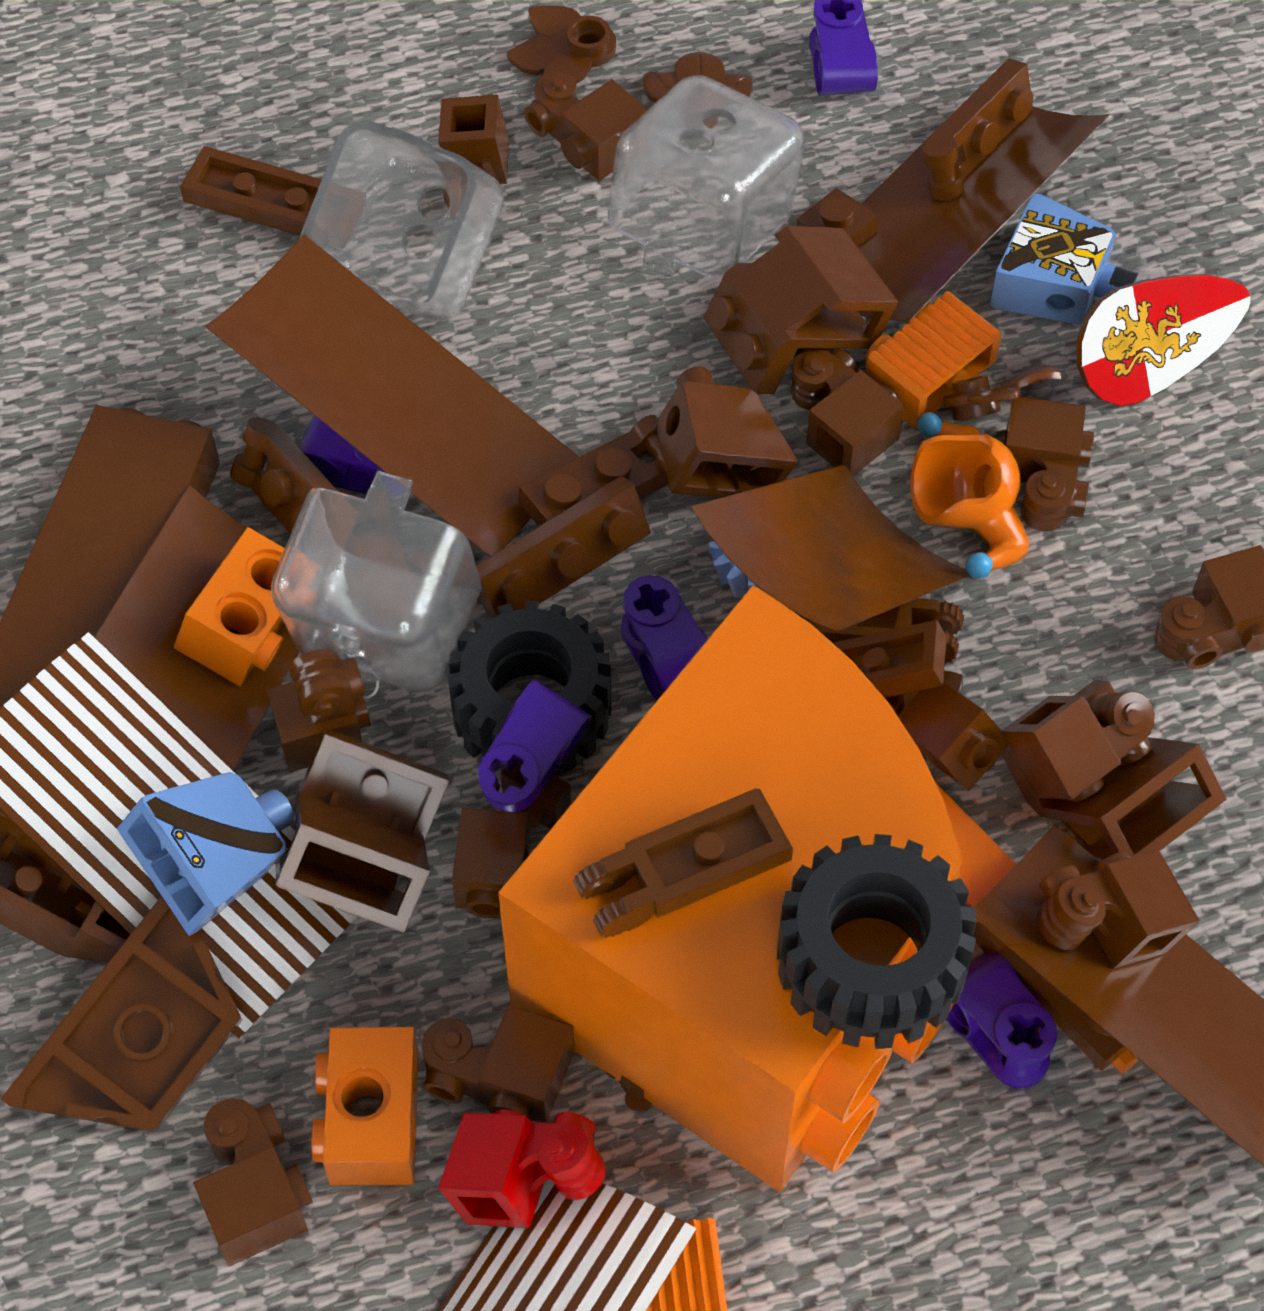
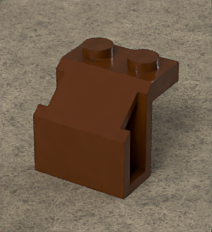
[703,226,899,394]
[1002,680,1227,861]
[275,728,449,932]

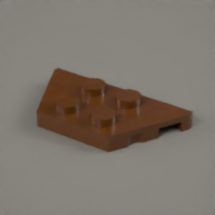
[0,896,243,1132]

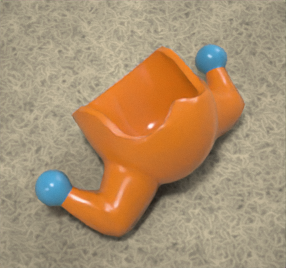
[910,412,1029,579]

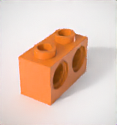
[173,527,314,687]

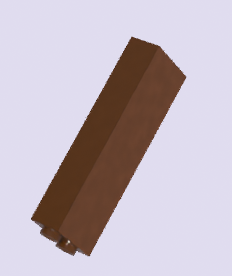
[0,405,220,708]

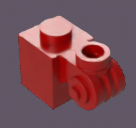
[438,1109,606,1229]

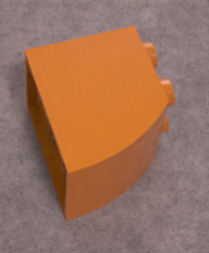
[498,585,962,1192]

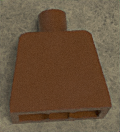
[656,366,798,498]

